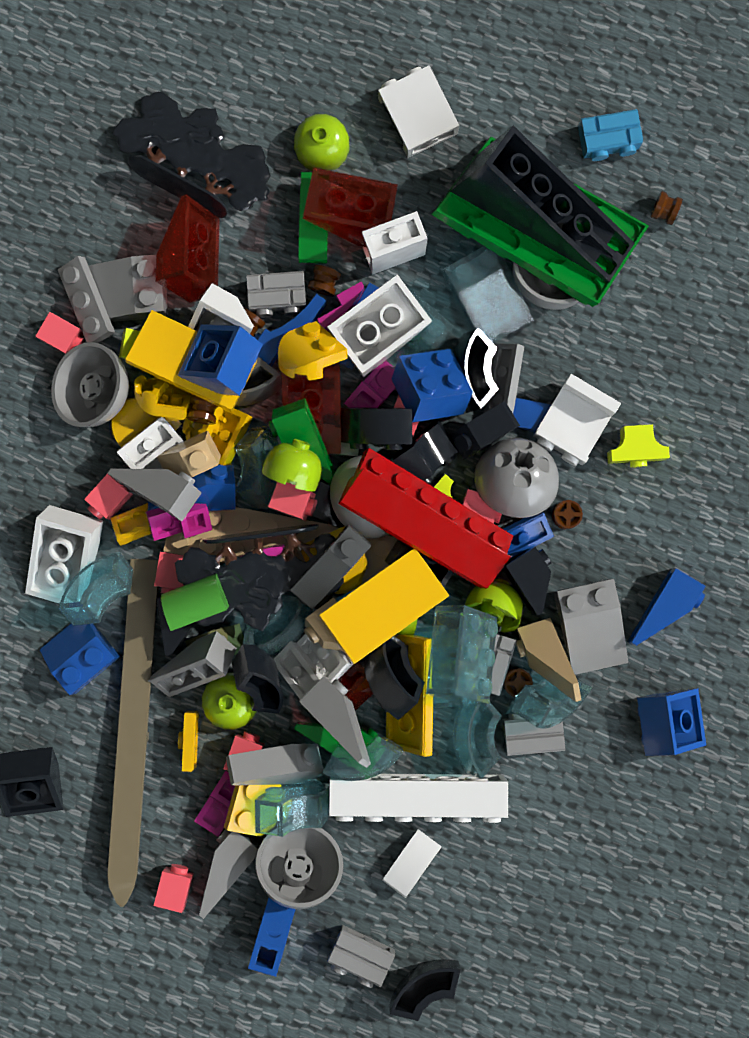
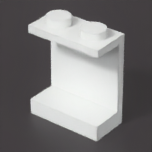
[378,66,459,158]
[362,211,427,275]
[533,374,621,466]

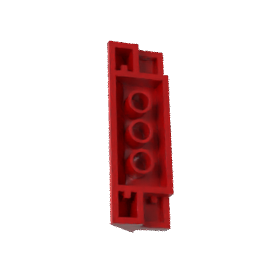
[338,448,513,589]

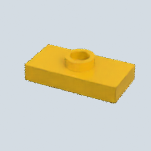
[110,503,151,546]
[178,711,199,772]

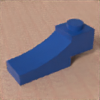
[254,294,327,367]

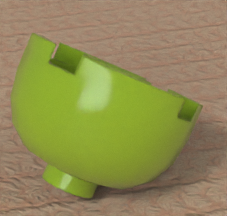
[294,114,349,173]
[262,439,322,491]
[464,579,523,632]
[202,672,257,730]

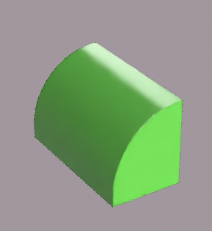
[161,573,229,631]

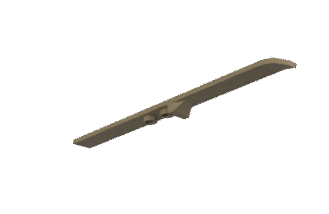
[108,559,158,907]

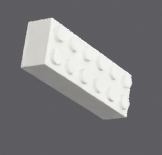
[329,773,508,823]

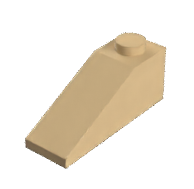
[516,618,581,702]

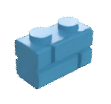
[578,109,643,161]

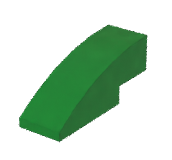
[298,172,330,263]

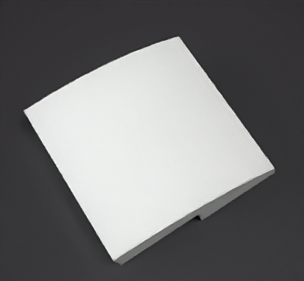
[117,417,184,469]
[274,634,353,700]

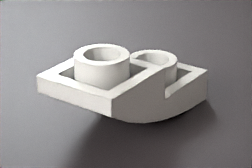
[382,829,441,898]

